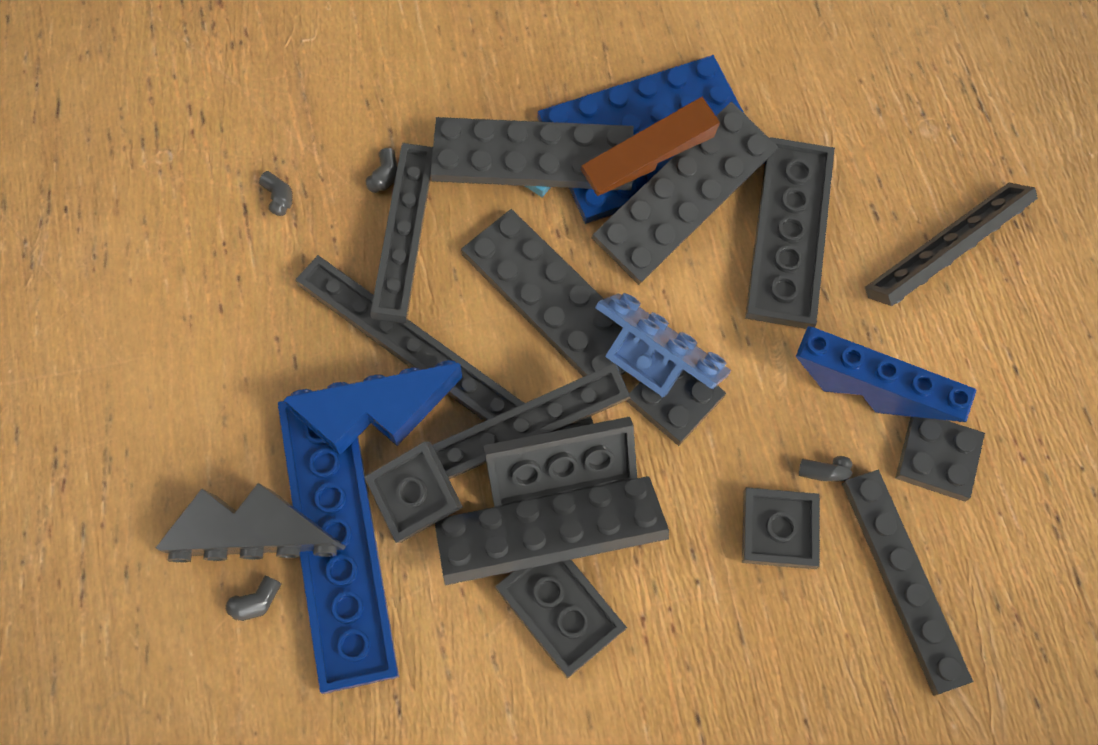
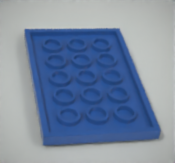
[538,55,765,224]

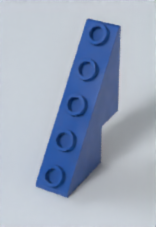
[796,326,977,422]
[284,360,462,455]

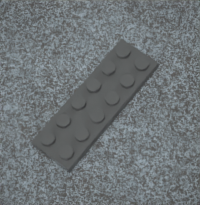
[592,101,779,285]
[431,117,634,191]
[745,137,835,329]
[461,209,626,377]
[435,476,669,585]

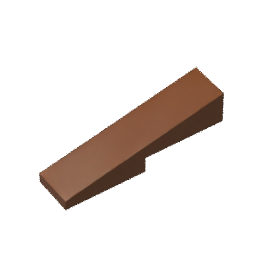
[580,96,720,196]

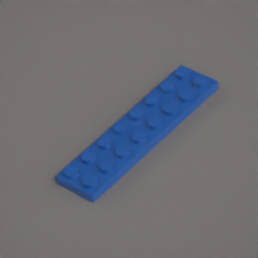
[278,401,399,694]

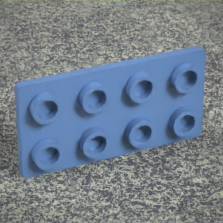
[595,293,731,397]

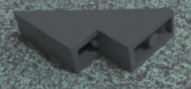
[156,483,346,563]

